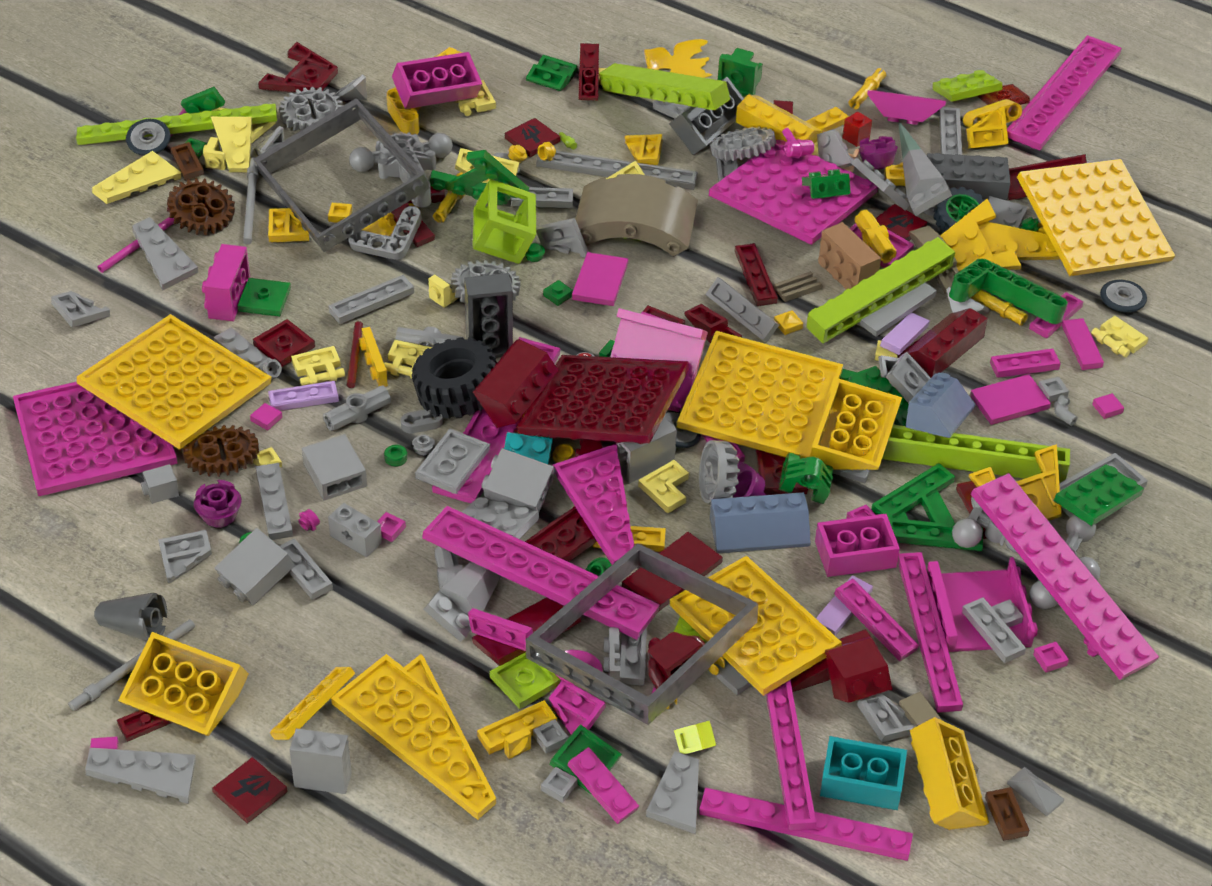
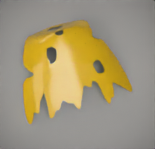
[644,39,712,78]

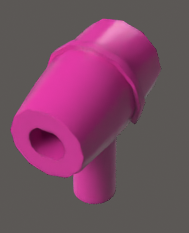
[782,128,815,158]

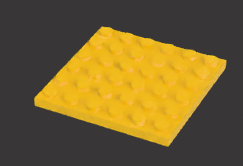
[1017,159,1175,276]
[77,314,272,450]
[677,331,843,459]

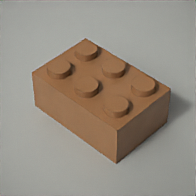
[818,222,881,289]

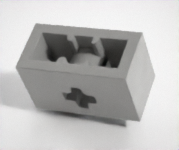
[328,503,382,558]

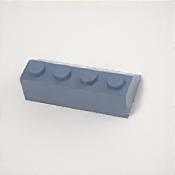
[905,373,975,438]
[710,493,811,553]

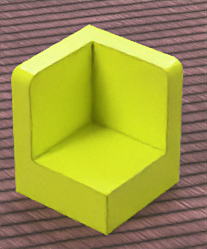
[674,720,716,754]

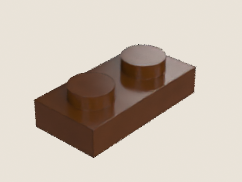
[170,142,204,181]
[985,787,1030,841]

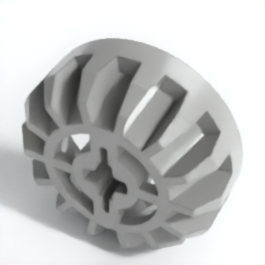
[699,440,740,503]

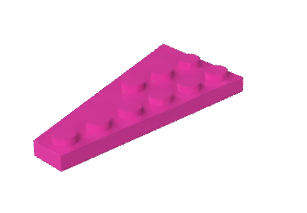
[553,444,634,565]

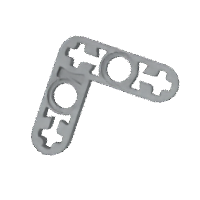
[348,206,422,260]

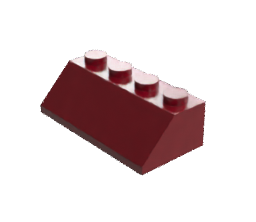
[898,308,988,378]
[473,339,558,428]

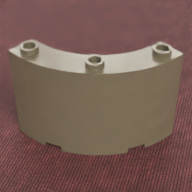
[575,174,698,257]

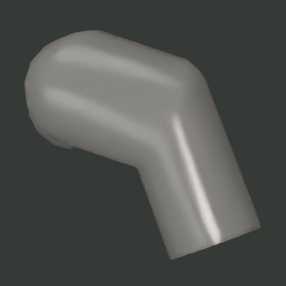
[1054,395,1078,426]

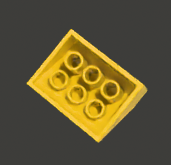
[810,378,902,470]
[118,632,249,736]

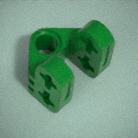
[779,452,833,504]

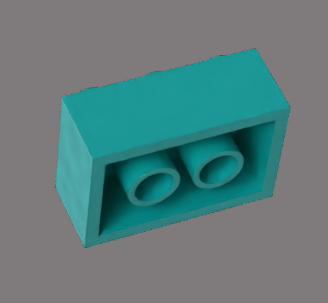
[820,736,907,811]

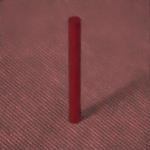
[346,321,363,388]

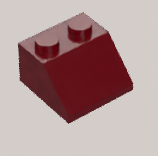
[825,637,892,703]

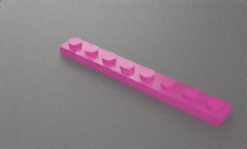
[898,552,963,713]
[766,680,816,830]
[699,788,913,861]

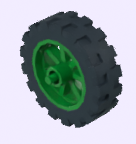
[933,187,985,233]

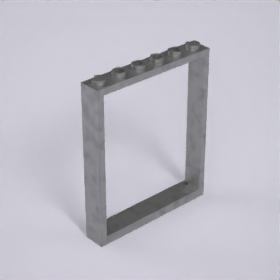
[253,98,430,252]
[526,543,758,725]

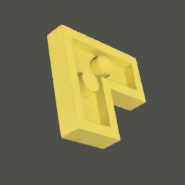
[638,460,689,513]

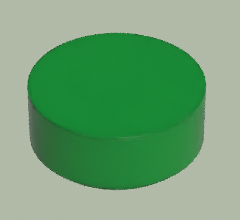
[384,445,407,467]

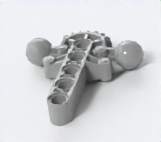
[349,132,453,207]

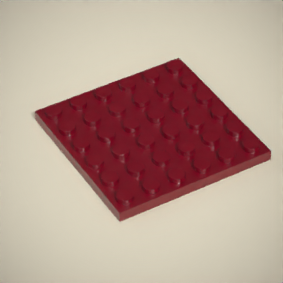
[517,355,689,444]

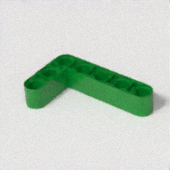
[949,259,1068,324]

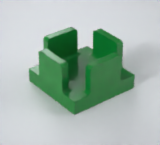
[717,48,763,97]

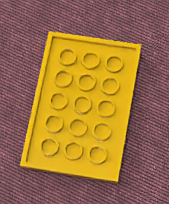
[670,555,842,696]

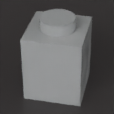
[141,464,179,504]

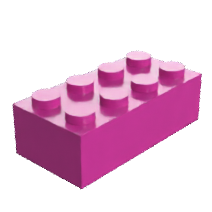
[392,52,482,109]

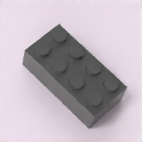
[669,77,744,155]
[927,153,1010,201]
[464,273,513,358]

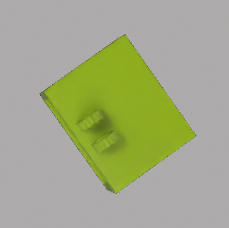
[473,179,536,264]

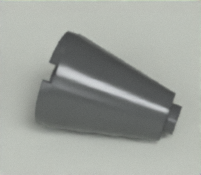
[94,593,168,642]

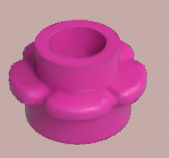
[298,509,320,531]

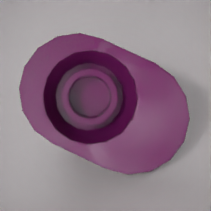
[733,462,766,498]

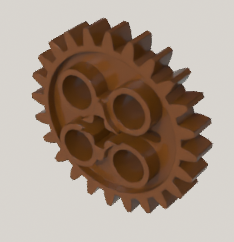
[167,178,235,235]
[183,425,260,477]

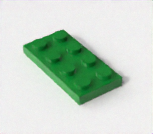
[1053,464,1144,526]

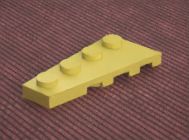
[92,151,181,204]

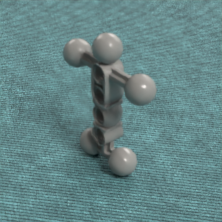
[952,497,1101,610]

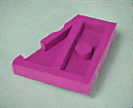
[549,680,606,736]

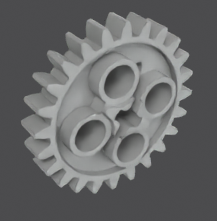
[279,87,343,131]
[710,126,776,161]
[451,260,520,302]

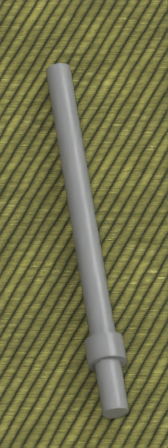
[243,157,259,244]
[68,619,195,711]

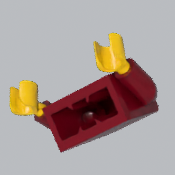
[647,632,725,709]

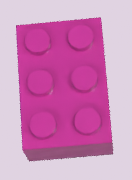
[202,244,250,322]
[815,514,900,577]

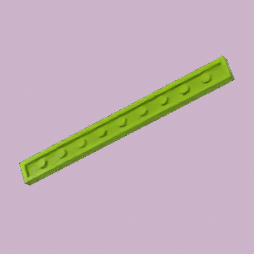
[76,104,277,145]

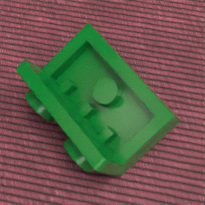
[802,169,851,199]

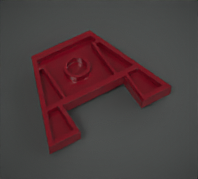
[258,42,338,92]

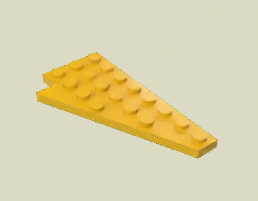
[331,654,496,820]

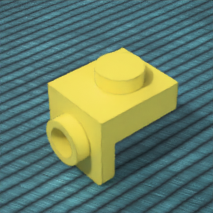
[203,137,226,170]
[428,275,458,308]

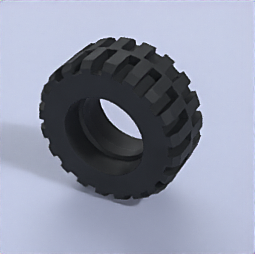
[412,337,497,419]

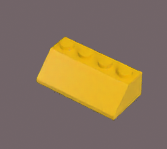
[736,94,824,144]
[910,717,989,830]

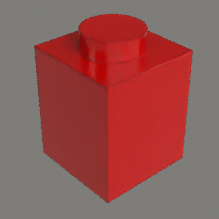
[842,111,872,147]

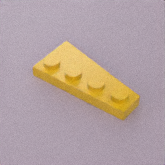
[978,222,1061,260]

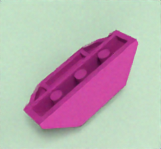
[867,89,946,125]

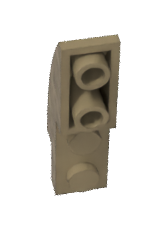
[909,226,959,294]

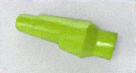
[559,132,577,150]

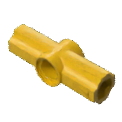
[854,210,897,263]

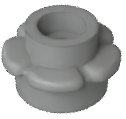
[260,358,282,380]
[412,434,435,455]

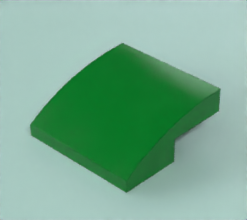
[526,54,578,91]

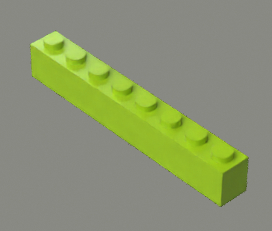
[599,63,730,111]
[806,237,955,344]
[882,425,1070,483]

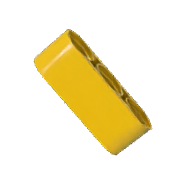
[386,88,419,135]
[963,99,1022,128]

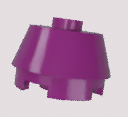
[859,136,898,170]
[194,480,242,527]

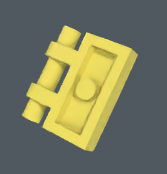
[455,80,496,116]
[1091,316,1148,358]
[384,340,432,379]
[291,346,345,386]

